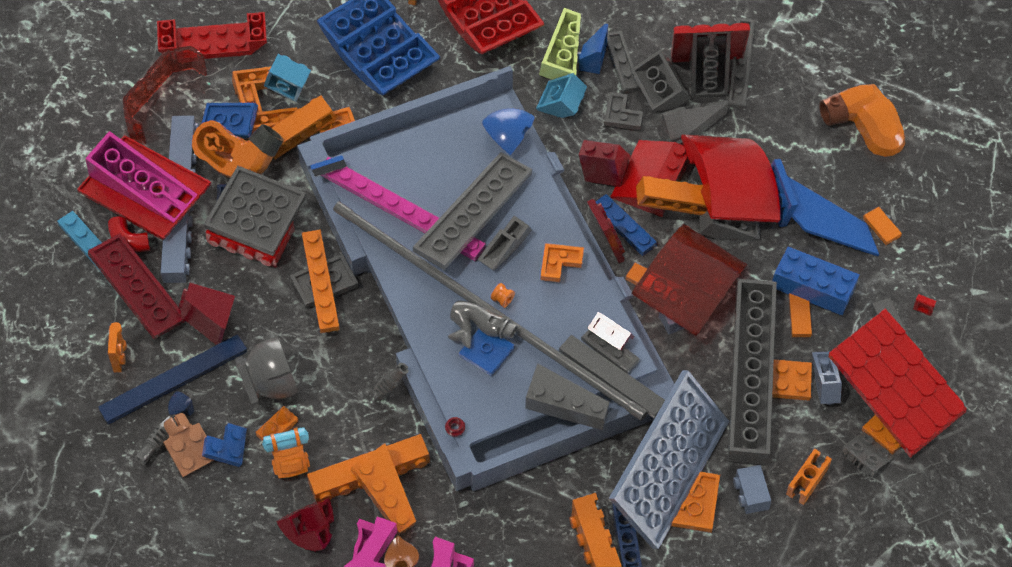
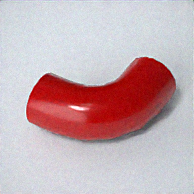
[108,217,150,252]

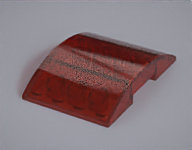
[631,224,748,336]

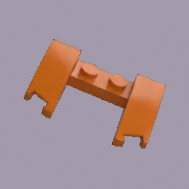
[232,66,297,135]

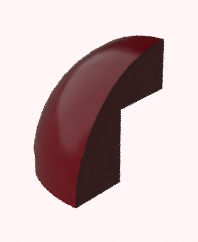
[276,497,334,551]

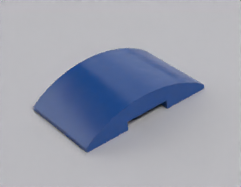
[317,0,440,96]

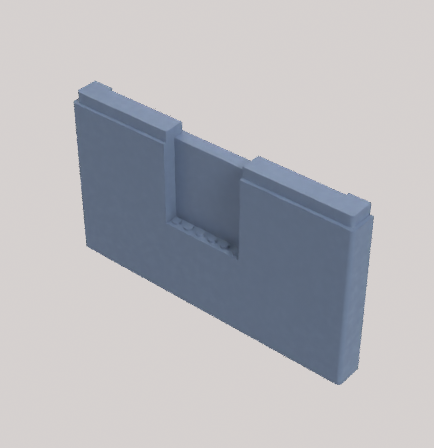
[297,66,674,492]

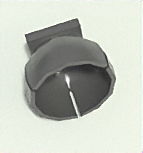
[235,336,298,404]

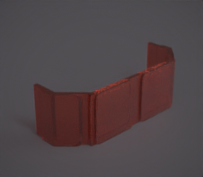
[122,46,207,144]

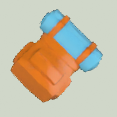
[262,427,310,478]

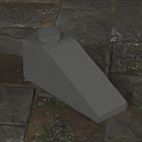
[700,211,760,241]

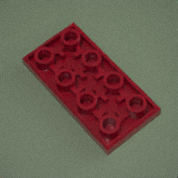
[587,199,625,264]

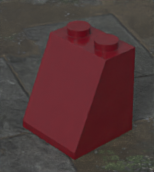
[579,140,631,187]
[179,283,235,345]

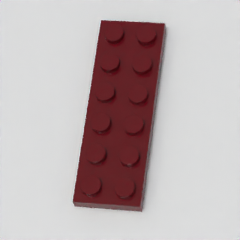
[88,233,186,340]

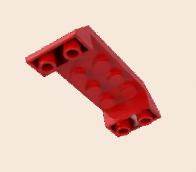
[157,12,267,61]

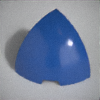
[482,108,535,155]

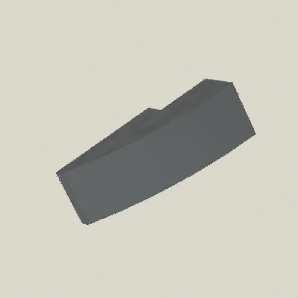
[478,216,532,271]

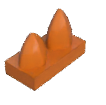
[256,406,298,441]

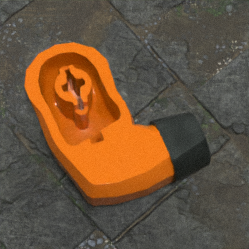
[192,120,284,178]

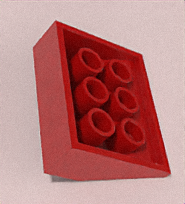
[610,140,690,217]

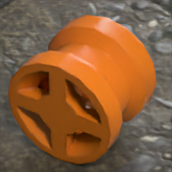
[491,283,515,308]

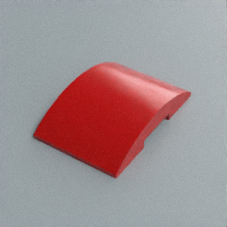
[438,0,544,54]
[681,134,780,222]

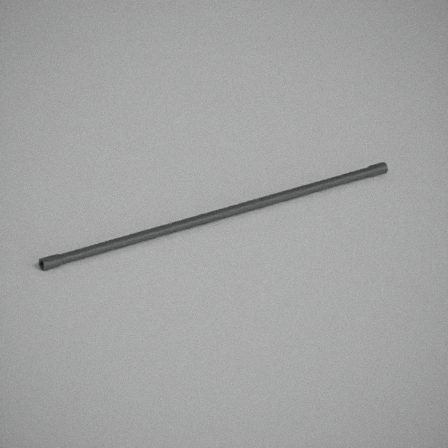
[333,201,648,421]

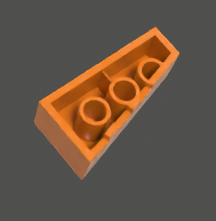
[351,444,416,536]
[569,493,622,567]

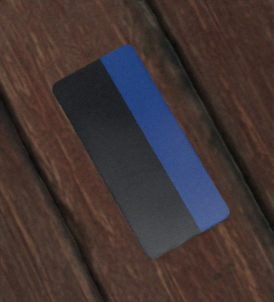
[310,155,347,177]

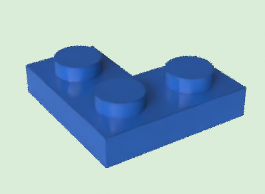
[202,423,247,467]

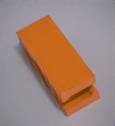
[786,449,832,505]

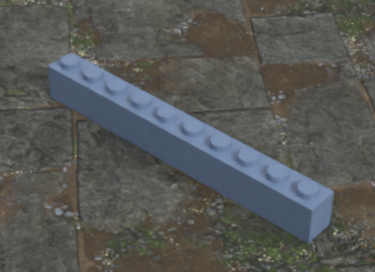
[161,116,199,283]

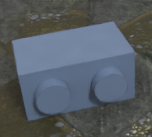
[733,465,771,514]

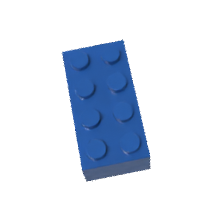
[772,247,860,316]

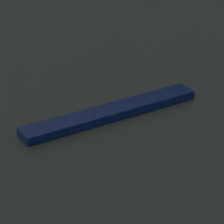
[98,334,247,425]

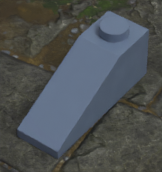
[812,352,842,405]

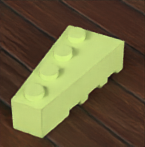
[539,8,581,80]

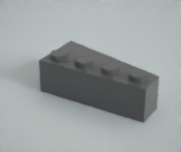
[525,363,609,430]

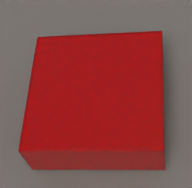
[913,294,936,316]

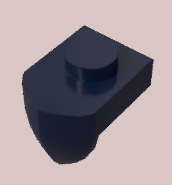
[168,391,194,416]

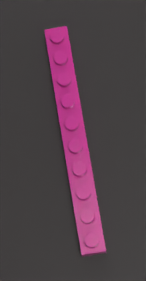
[321,157,486,261]

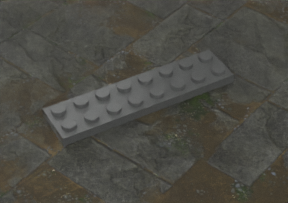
[413,152,532,270]

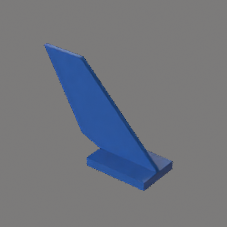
[771,159,879,256]

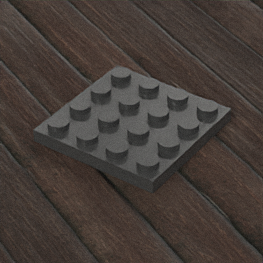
[204,166,306,256]

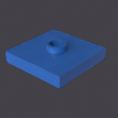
[459,329,514,376]

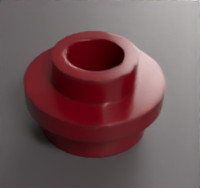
[445,417,465,437]

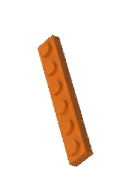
[302,230,340,333]

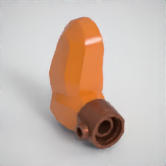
[819,84,905,157]

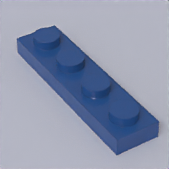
[596,194,657,256]

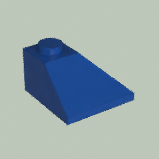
[577,24,608,74]

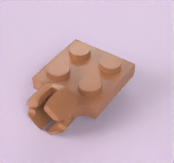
[163,413,214,478]

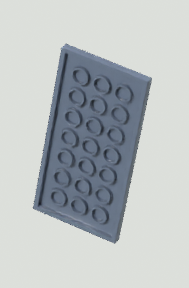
[609,370,729,549]

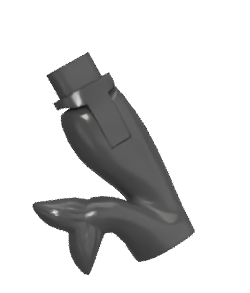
[448,300,518,348]

